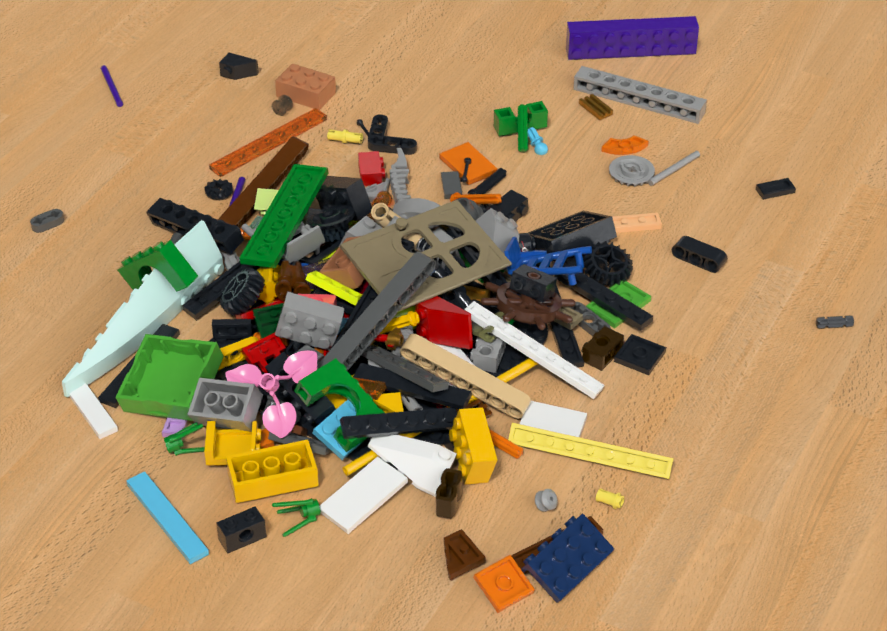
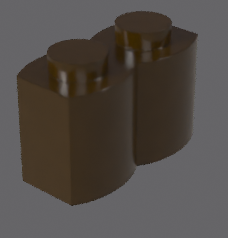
[436,468,462,519]

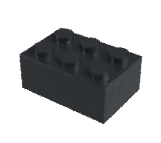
[315,176,372,221]

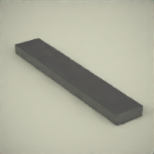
[361,344,449,392]

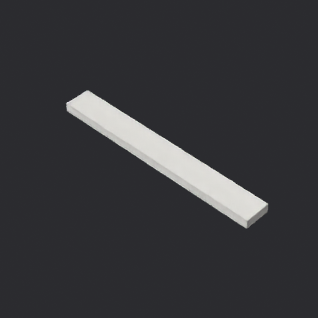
[465,301,605,399]

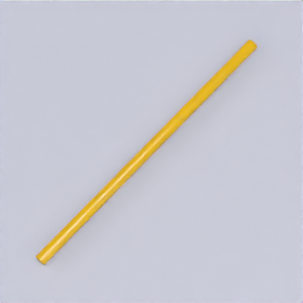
[342,348,550,476]

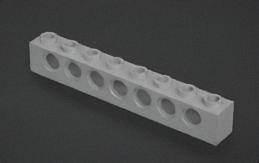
[574,66,707,124]

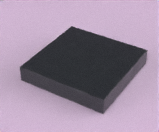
[614,334,667,375]

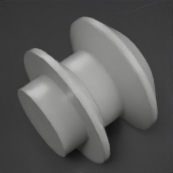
[535,489,558,512]

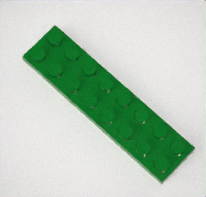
[239,164,329,268]

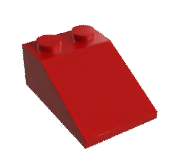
[415,296,473,349]

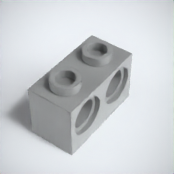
[470,332,506,373]

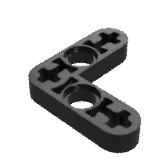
[368,114,417,155]

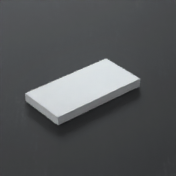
[319,456,408,534]

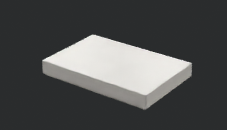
[520,401,587,437]

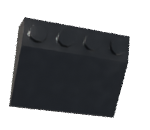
[528,210,617,261]

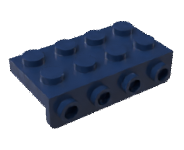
[521,513,614,603]

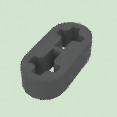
[30,209,64,233]

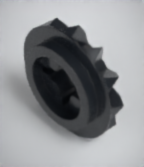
[205,178,233,199]

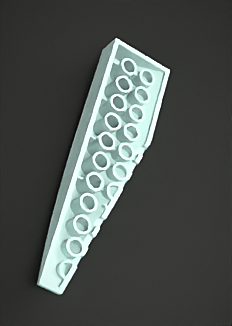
[62,220,224,397]

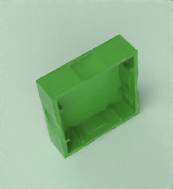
[116,334,224,421]

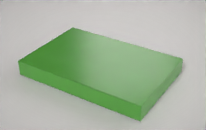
[586,281,652,329]

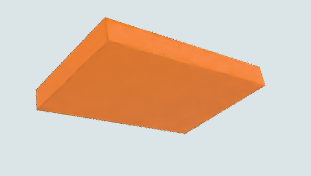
[439,142,497,185]

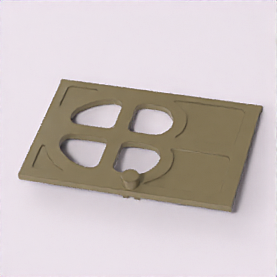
[340,200,512,311]

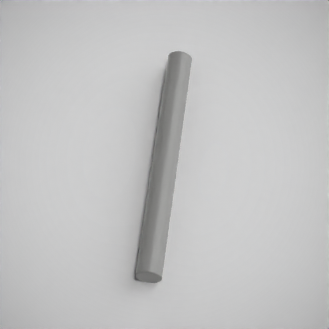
[648,151,700,186]

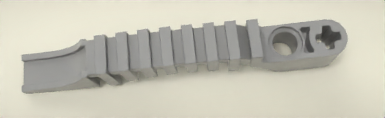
[390,148,435,232]

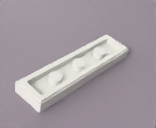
[69,383,118,439]

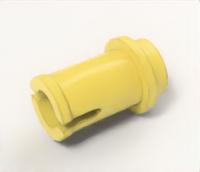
[596,488,624,509]

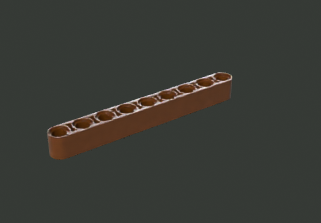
[218,136,309,228]

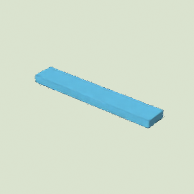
[126,471,209,564]

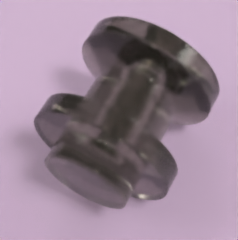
[272,95,293,116]

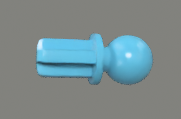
[528,127,548,155]

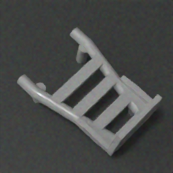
[241,222,325,265]

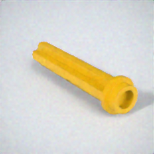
[380,311,420,334]

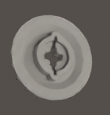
[609,155,655,187]

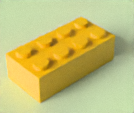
[226,440,319,503]

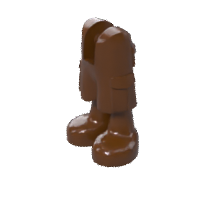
[275,260,311,301]

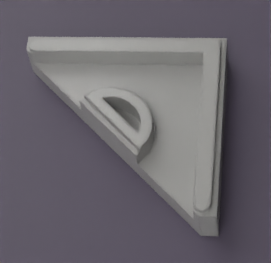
[365,178,390,203]

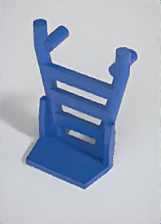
[504,237,592,285]

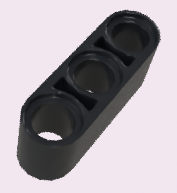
[671,236,728,273]

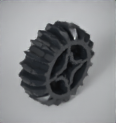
[583,241,633,288]
[220,268,265,316]

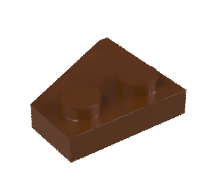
[444,529,486,580]

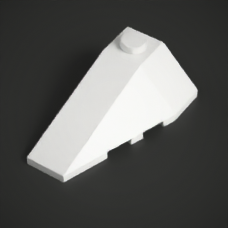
[368,435,457,497]

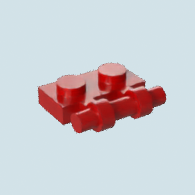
[241,333,290,373]

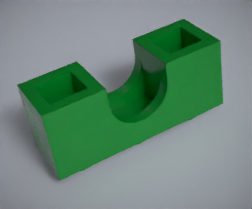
[493,101,548,136]

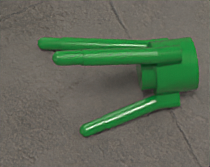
[164,422,205,456]
[272,498,320,537]

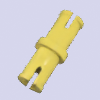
[327,129,363,144]

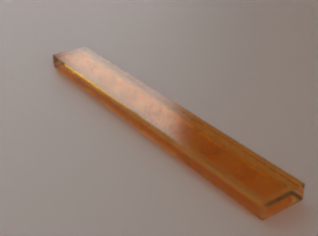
[209,108,327,177]

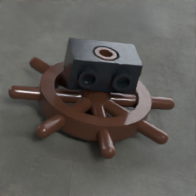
[480,264,576,330]

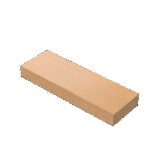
[612,213,662,233]

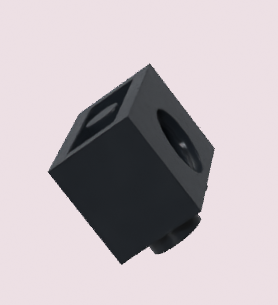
[216,506,266,554]

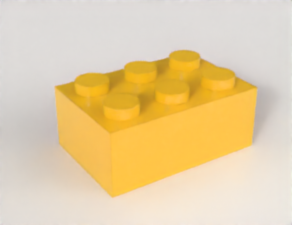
[449,408,497,485]

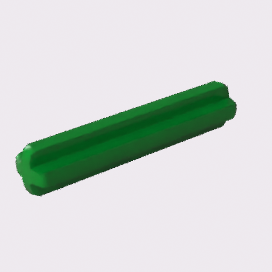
[518,104,528,153]

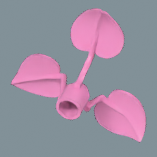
[225,350,318,438]

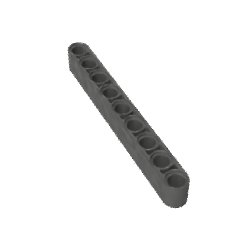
[317,251,436,371]

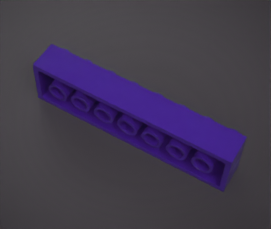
[566,16,699,60]

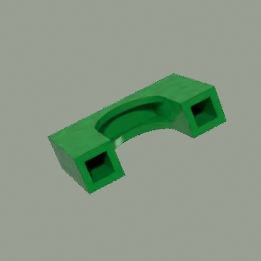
[117,240,198,292]
[295,358,385,452]

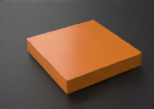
[473,555,535,613]

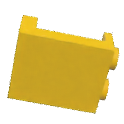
[204,421,262,465]

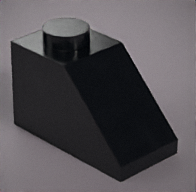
[219,52,259,80]

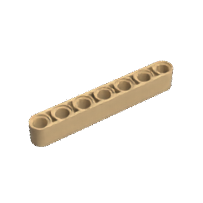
[400,334,531,419]

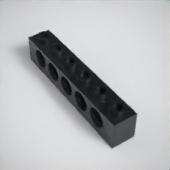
[146,198,244,255]

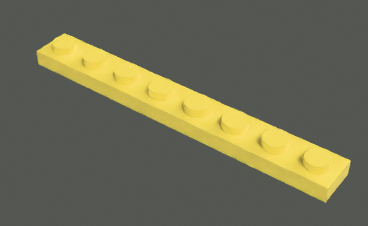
[508,423,674,479]

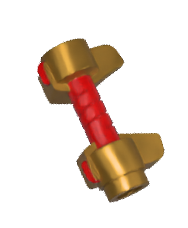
[369,327,404,350]

